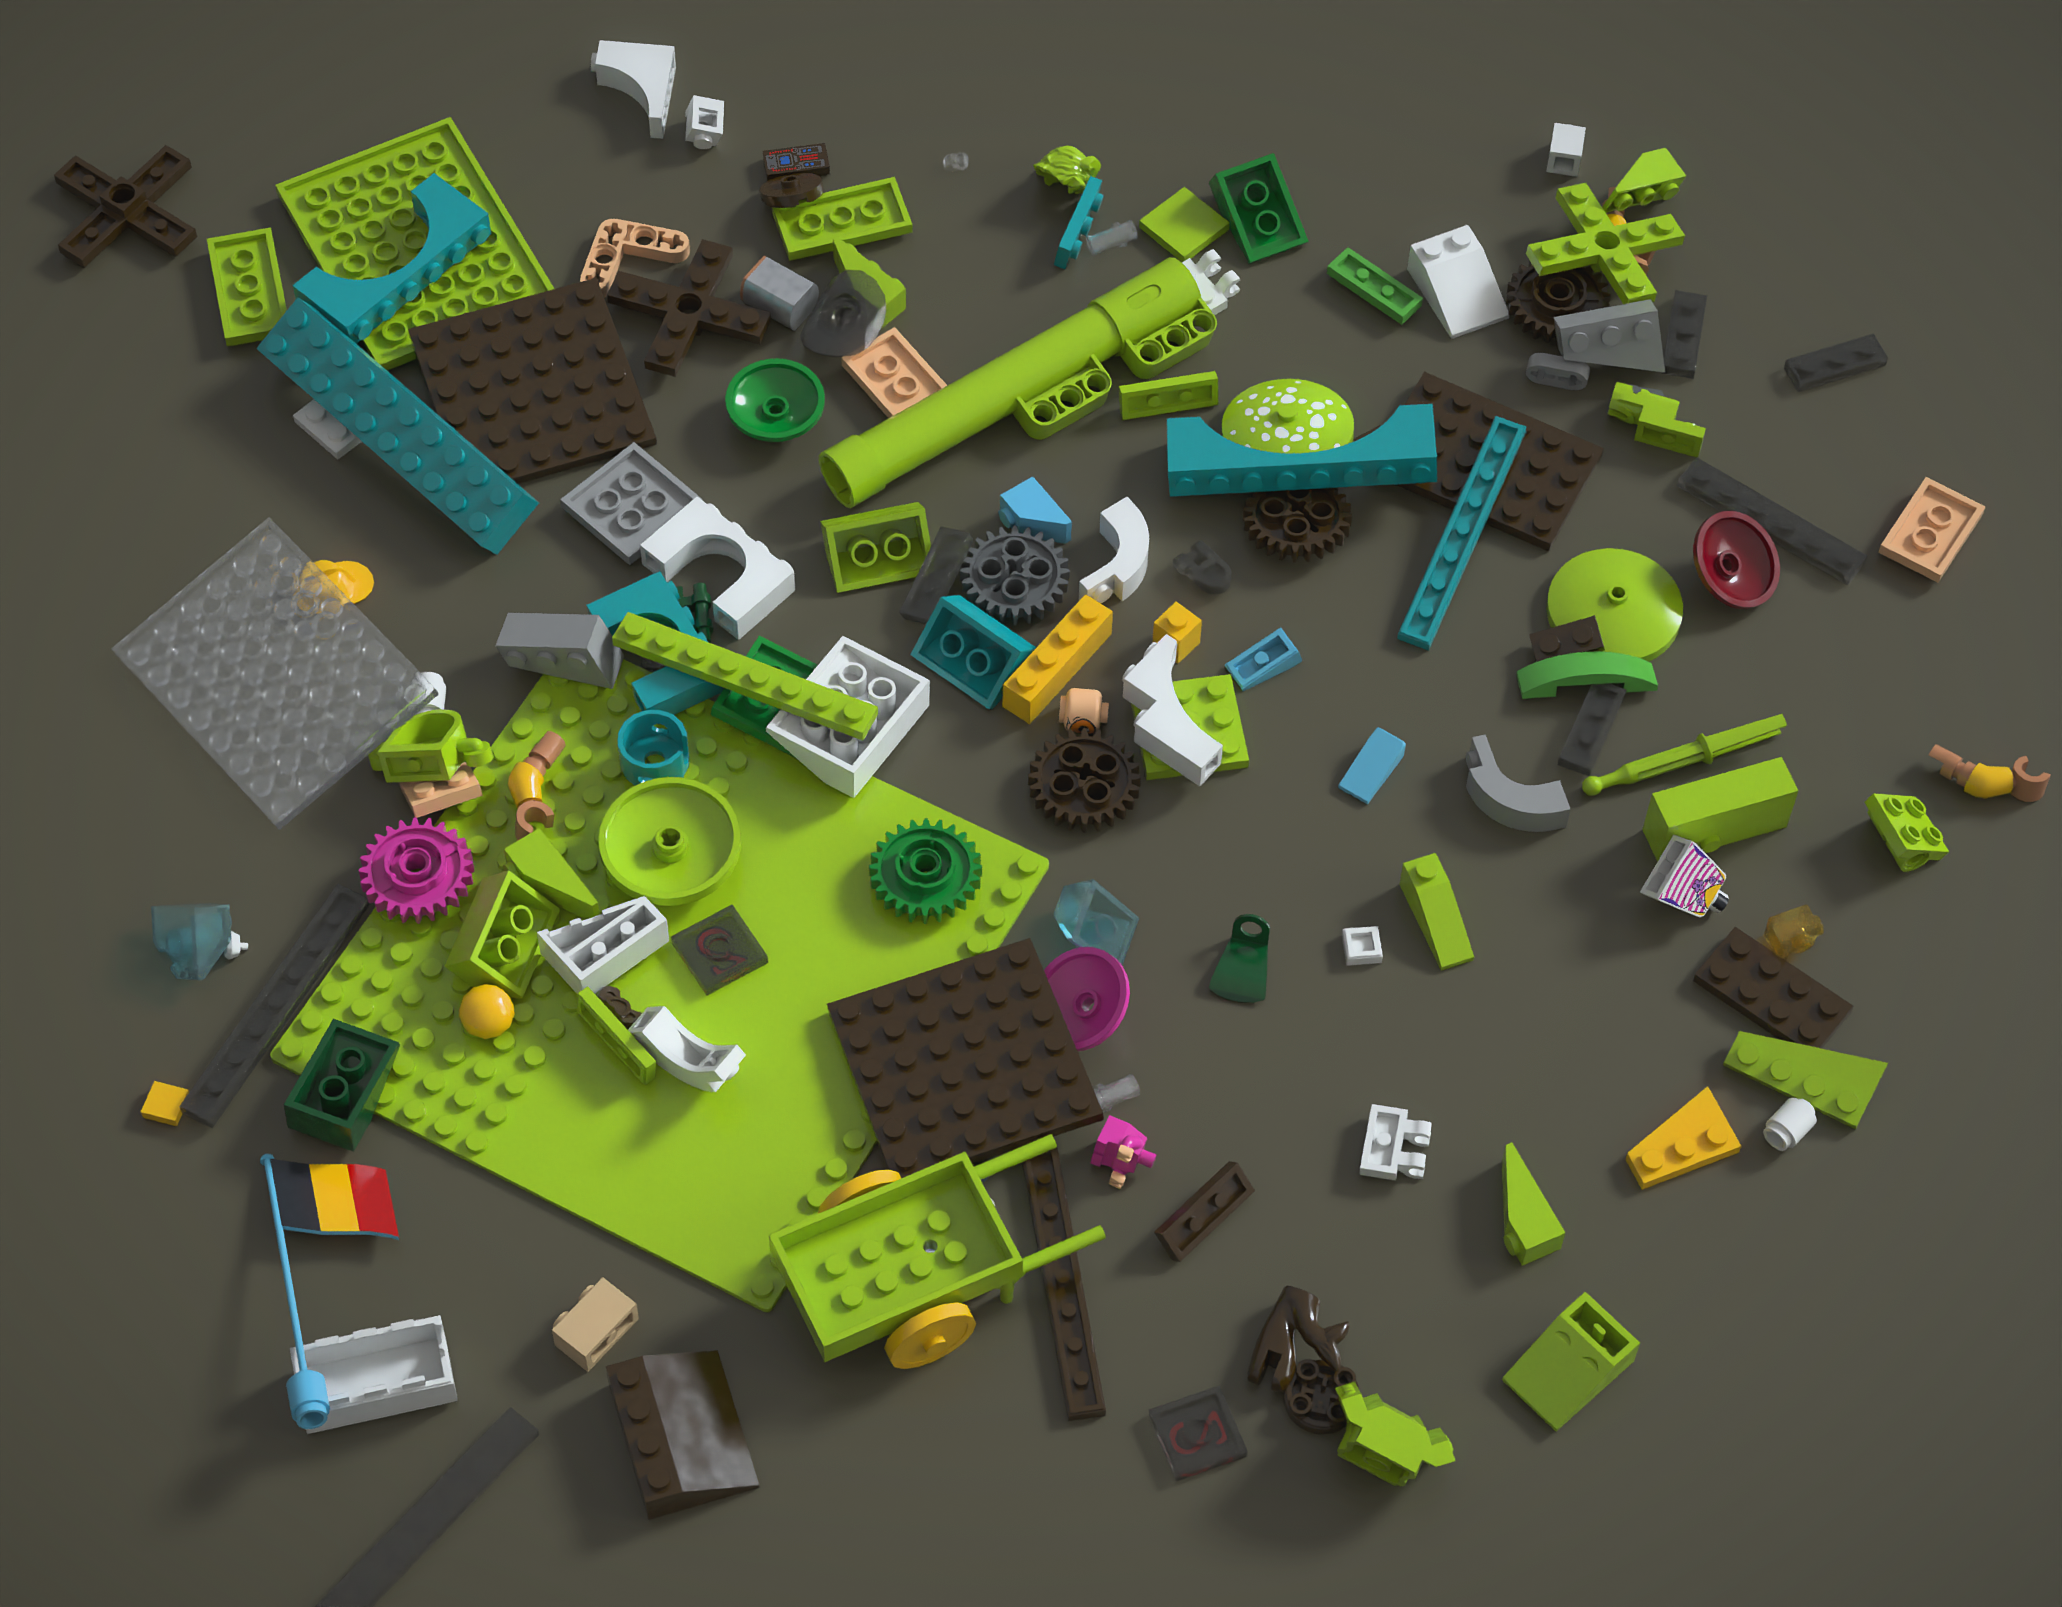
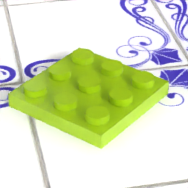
[1131,674,1249,780]

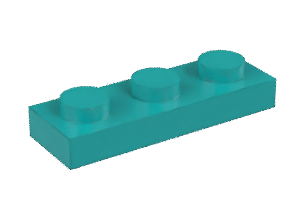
[1054,176,1104,270]

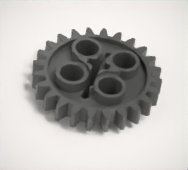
[960,526,1070,625]

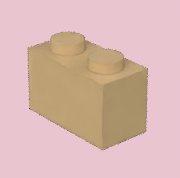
[552,1277,639,1372]

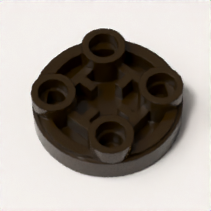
[1284,1359,1359,1434]

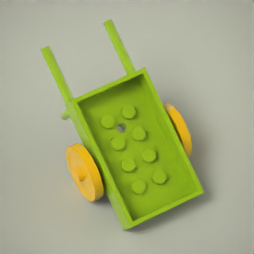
[769,1134,1106,1369]

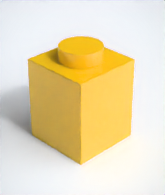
[1152,601,1202,664]

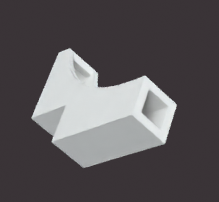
[1122,634,1223,786]

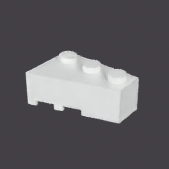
[537,896,669,994]

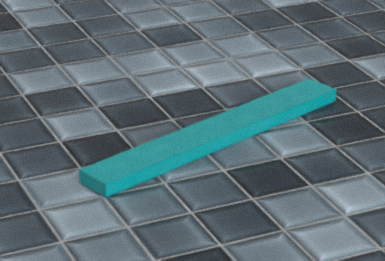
[1397,416,1527,651]

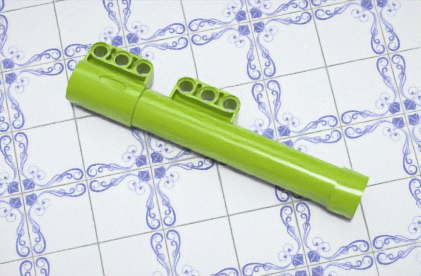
[819,257,1217,508]

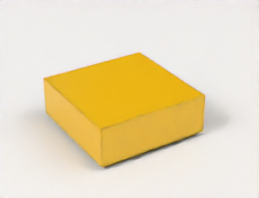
[141,1081,190,1127]

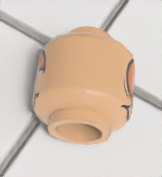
[1059,688,1109,734]

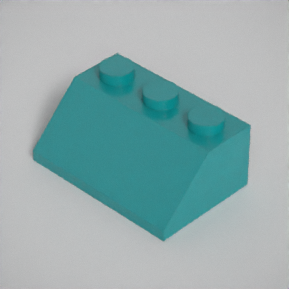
[910,595,1036,710]

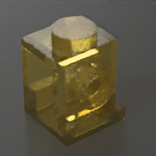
[1764,904,1824,960]

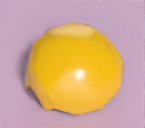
[459,984,515,1039]

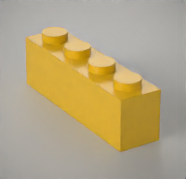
[1002,594,1113,724]

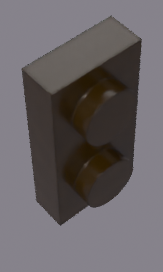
[1529,615,1605,662]

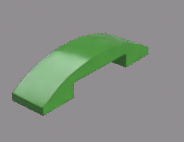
[1516,651,1658,699]

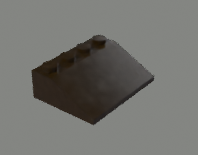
[606,1350,759,1520]

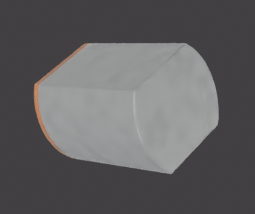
[740,256,819,331]

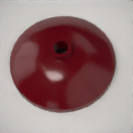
[1693,511,1780,609]

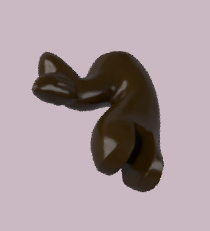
[1247,1286,1349,1392]

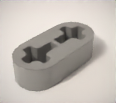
[1526,353,1590,390]

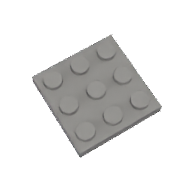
[560,442,703,565]

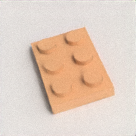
[841,327,947,418]
[1878,477,1985,583]

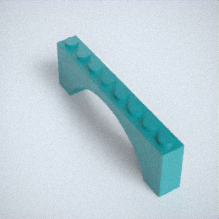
[1167,404,1437,497]

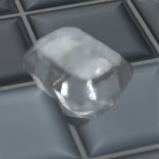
[944,152,969,172]

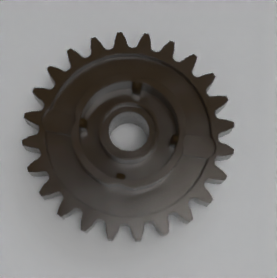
[1506,260,1611,343]

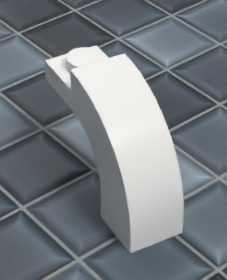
[1079,497,1149,603]
[628,1006,746,1092]

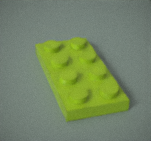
[772,177,913,261]
[207,227,287,346]

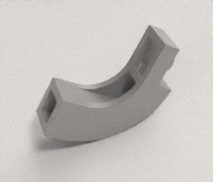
[1466,735,1571,832]

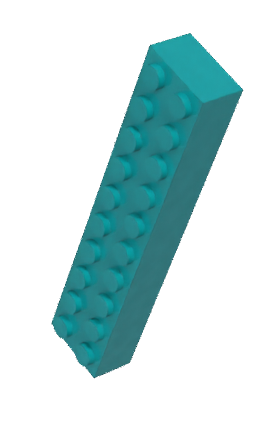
[256,297,539,555]

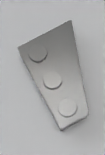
[1554,299,1665,372]
[495,613,624,689]

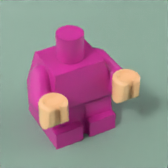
[1090,1115,1157,1189]

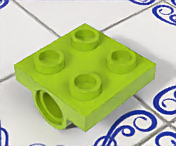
[1864,793,1949,872]

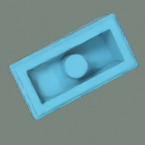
[1225,627,1303,691]
[1338,727,1406,805]

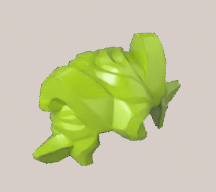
[1033,145,1101,194]

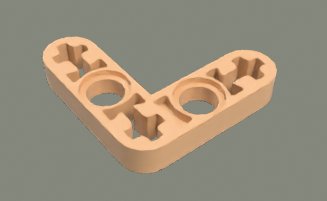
[580,219,690,298]

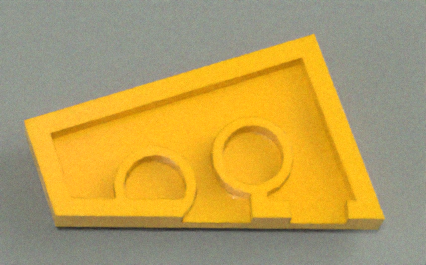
[1625,1086,1741,1190]

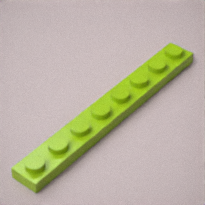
[612,612,878,741]

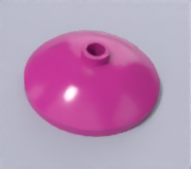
[1044,947,1130,1052]

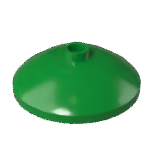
[725,358,825,442]

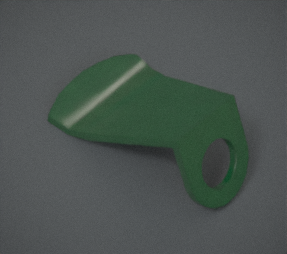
[1209,914,1270,1003]

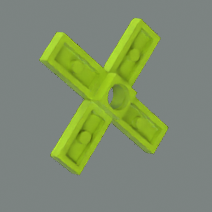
[1526,183,1685,304]

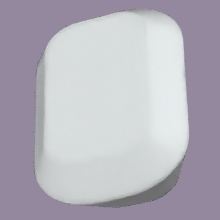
[223,931,248,960]

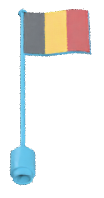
[260,1153,399,1429]

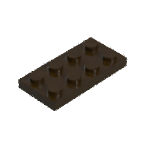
[1693,927,1854,1049]

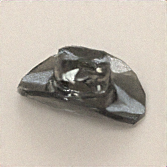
[800,270,886,358]

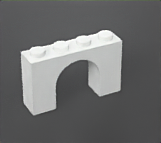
[640,497,795,640]

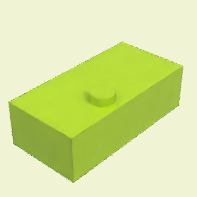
[1642,757,1799,862]

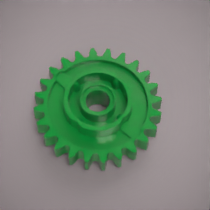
[869,818,982,924]

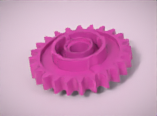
[359,818,475,924]

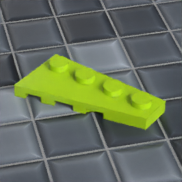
[1723,1031,1888,1129]

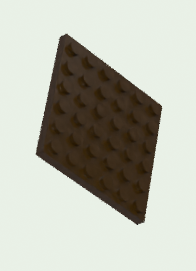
[408,278,657,484]
[827,938,1104,1178]

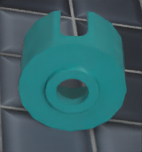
[618,710,689,786]

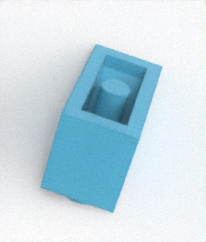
[998,477,1072,544]

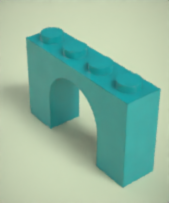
[586,571,724,715]

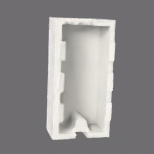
[290,1315,458,1434]

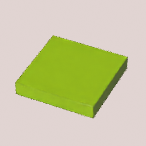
[1139,186,1230,262]

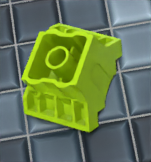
[1335,1381,1455,1486]

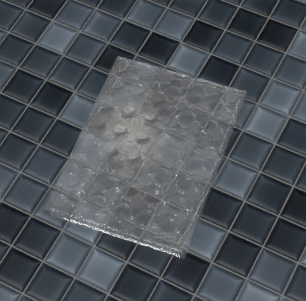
[111,517,439,830]

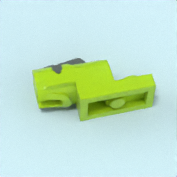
[1607,382,1706,458]

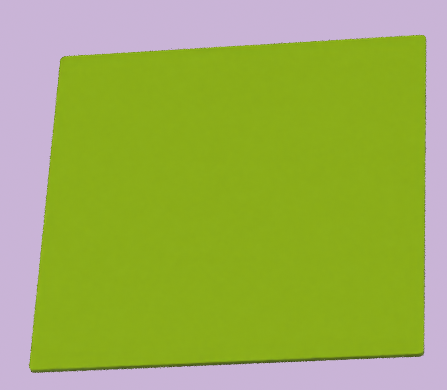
[270,659,1049,1312]

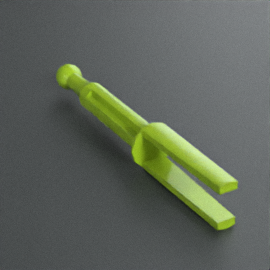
[1582,714,1787,796]

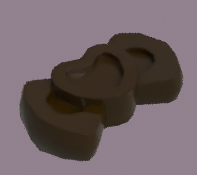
[596,986,642,1030]

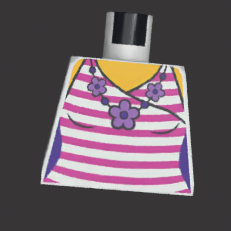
[1640,835,1729,918]

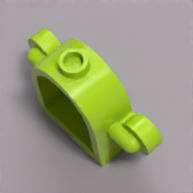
[368,709,493,783]

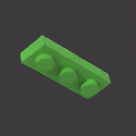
[1327,247,1423,325]

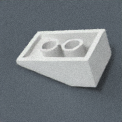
[1407,225,1509,339]

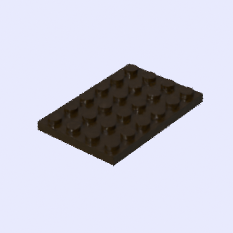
[1395,371,1604,551]

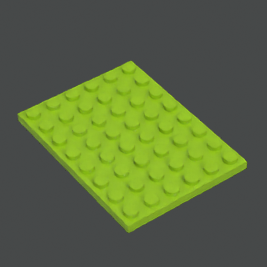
[275,117,554,370]

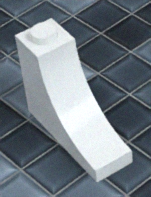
[591,40,676,139]

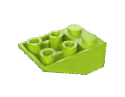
[1502,1292,1640,1432]

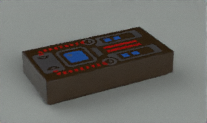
[763,143,830,181]

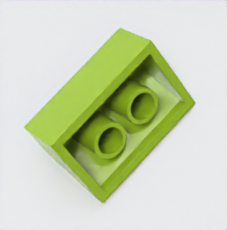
[820,502,936,593]
[444,870,560,999]

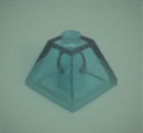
[1053,879,1139,965]

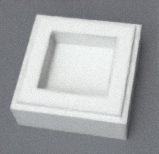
[1342,926,1383,966]

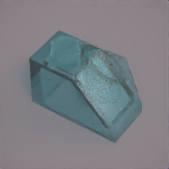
[151,903,232,980]

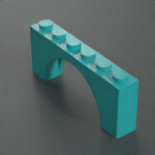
[293,173,491,343]

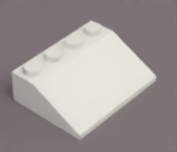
[766,636,930,798]

